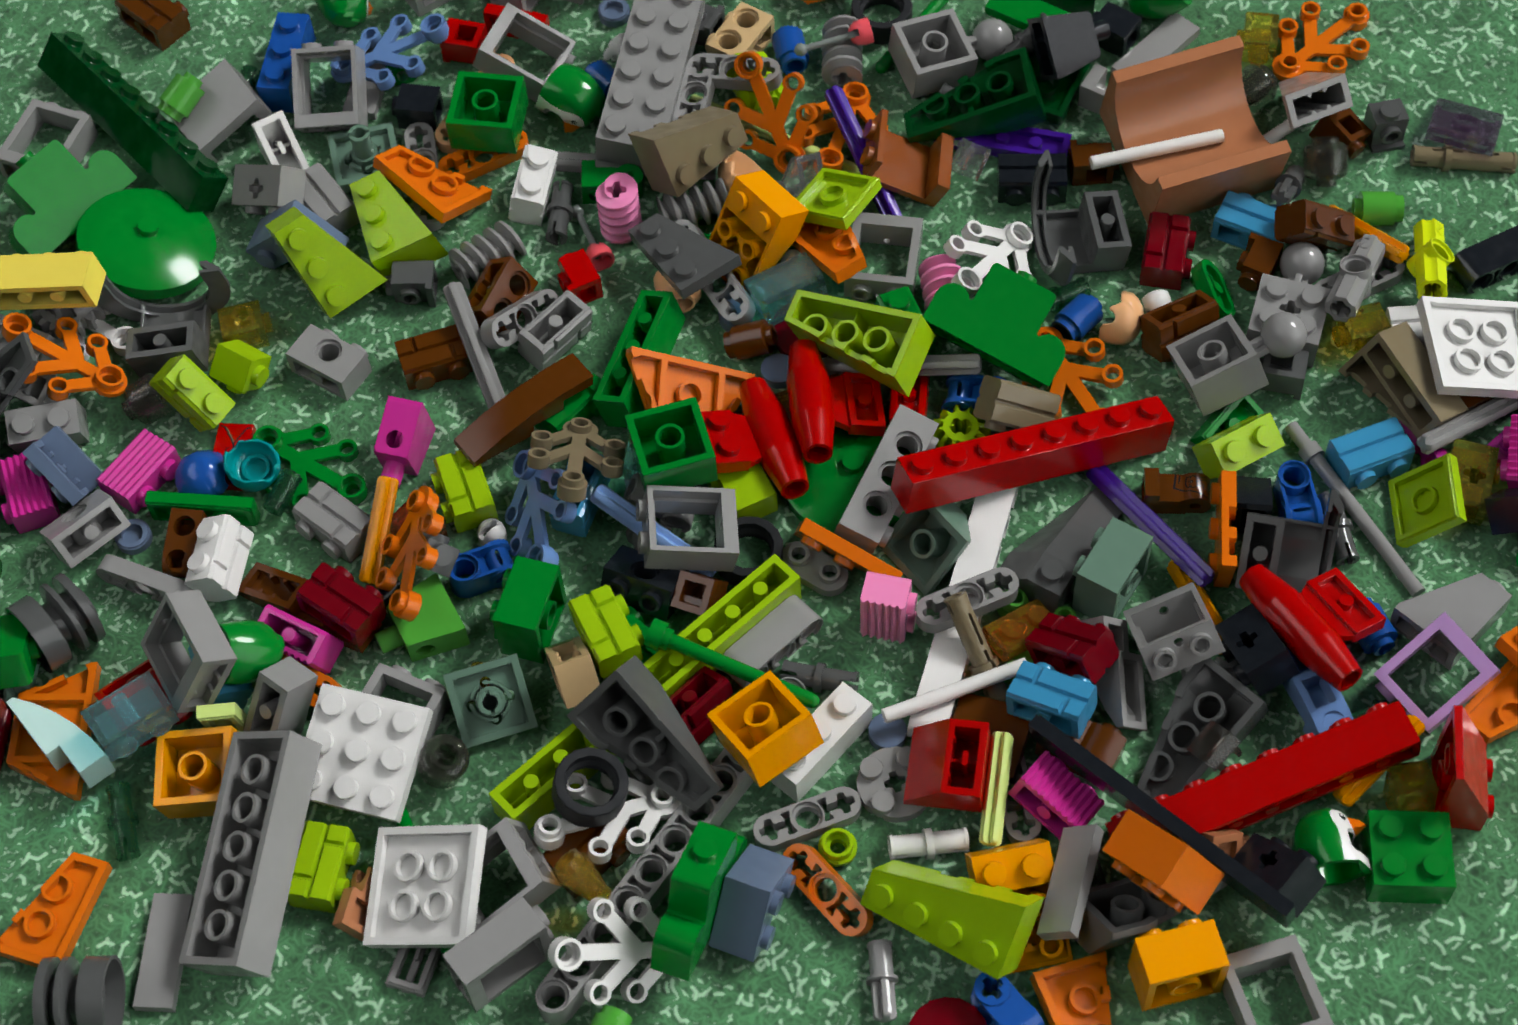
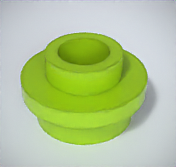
[818,828,857,867]

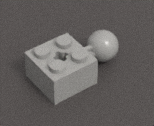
[888,8,1013,99]
[1246,242,1331,368]
[1166,312,1307,417]

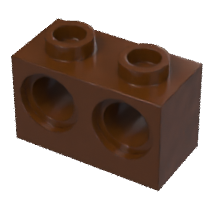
[468,256,538,335]

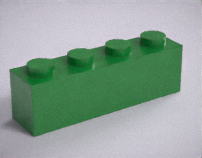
[592,290,686,428]

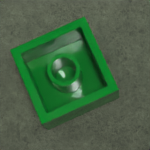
[445,71,529,154]
[624,397,718,492]
[489,556,567,664]
[1361,810,1457,904]

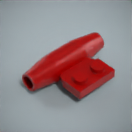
[786,339,886,464]
[701,377,809,499]
[1239,564,1386,691]

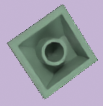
[879,502,971,596]

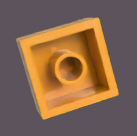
[707,670,824,788]
[153,725,238,819]
[1127,918,1230,1011]

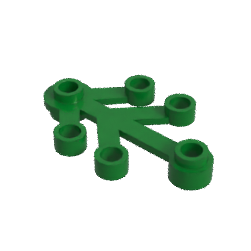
[252,423,368,507]

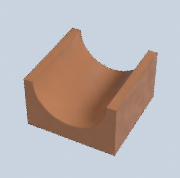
[1099,35,1292,224]

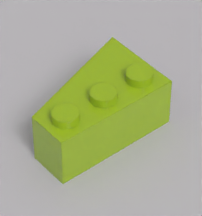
[349,170,448,278]
[265,206,388,319]

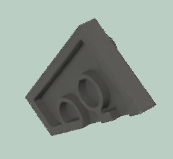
[628,213,742,299]

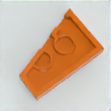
[373,145,492,224]

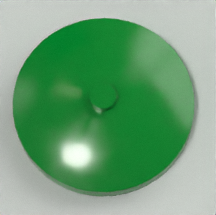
[76,188,217,299]
[785,417,911,532]

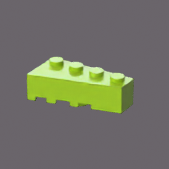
[784,289,935,398]
[860,860,1045,980]

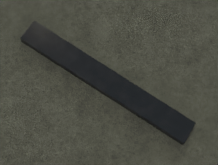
[1028,715,1295,929]

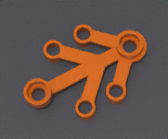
[1272,1,1370,81]
[723,51,818,175]
[802,81,888,172]
[1,312,128,401]
[1022,326,1124,420]
[375,485,444,622]

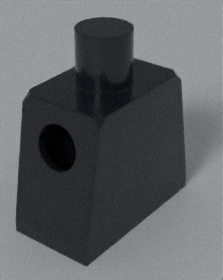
[1027,11,1110,81]

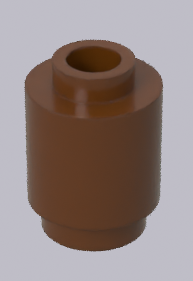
[723,319,778,361]

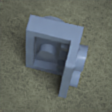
[22,426,103,506]

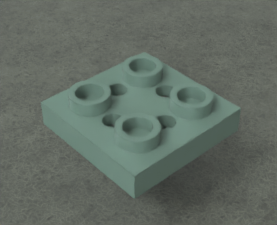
[327,122,397,193]
[443,653,538,749]

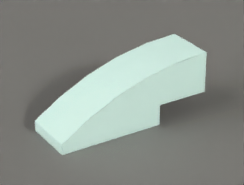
[6,697,116,788]

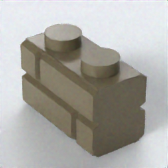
[973,375,1061,432]

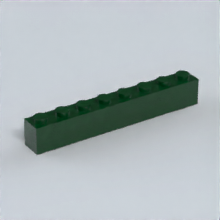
[37,31,228,212]

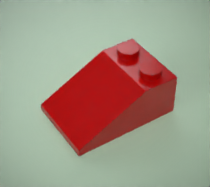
[1431,705,1494,831]

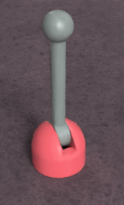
[794,17,874,56]
[572,205,615,272]

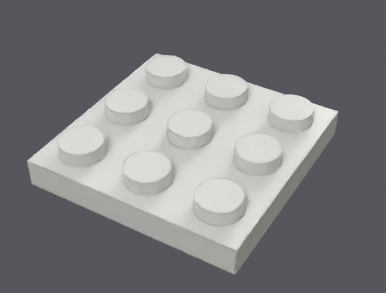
[1416,296,1518,399]
[305,683,434,823]
[363,824,487,948]

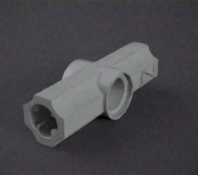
[1325,234,1385,322]

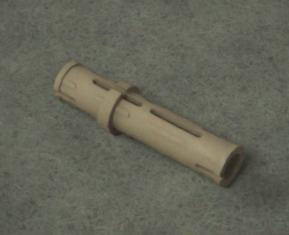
[1410,144,1518,174]
[943,591,1008,701]

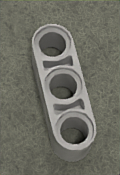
[723,595,823,689]

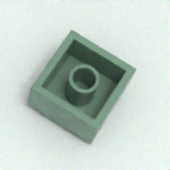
[1070,517,1153,618]

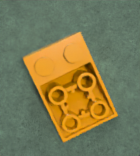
[709,170,809,296]
[964,838,1073,974]

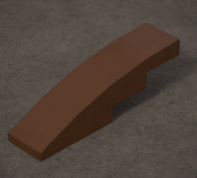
[454,353,593,467]
[238,562,383,653]

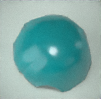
[223,439,281,492]

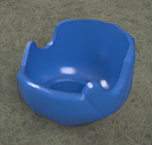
[175,450,229,495]

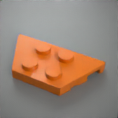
[626,346,755,413]
[6,662,102,801]

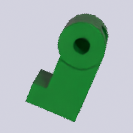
[581,160,645,204]

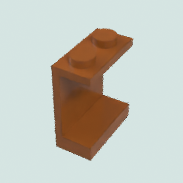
[860,108,954,207]

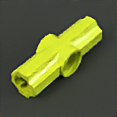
[1406,218,1455,299]

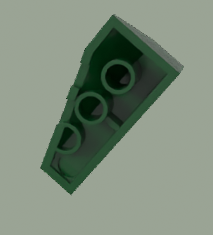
[903,47,1047,143]

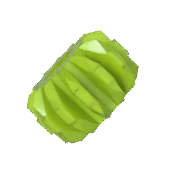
[933,404,991,448]

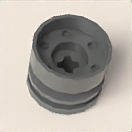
[5,573,106,674]
[32,955,126,1025]

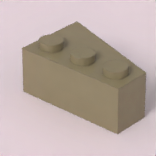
[628,106,748,197]
[1338,321,1469,438]

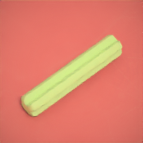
[979,731,1014,847]

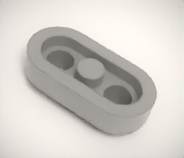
[783,541,848,597]

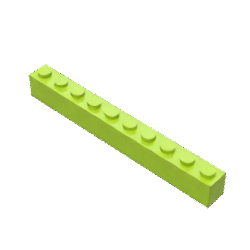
[488,554,802,830]

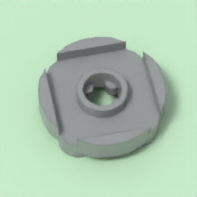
[857,746,926,823]

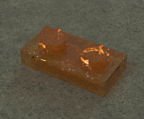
[982,599,1051,663]

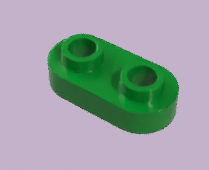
[1190,259,1236,320]

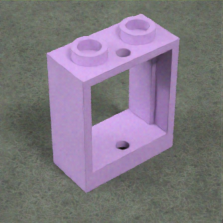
[1374,612,1501,734]

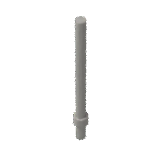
[1285,421,1425,597]

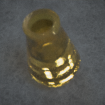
[553,849,612,906]

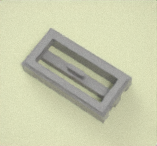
[385,948,442,998]

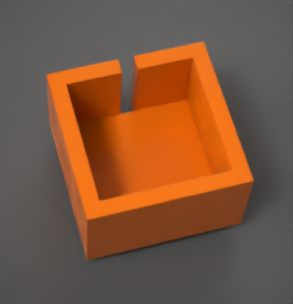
[1102,809,1225,915]

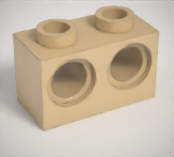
[705,1,775,69]
[544,636,600,709]

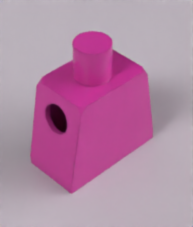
[374,396,436,488]

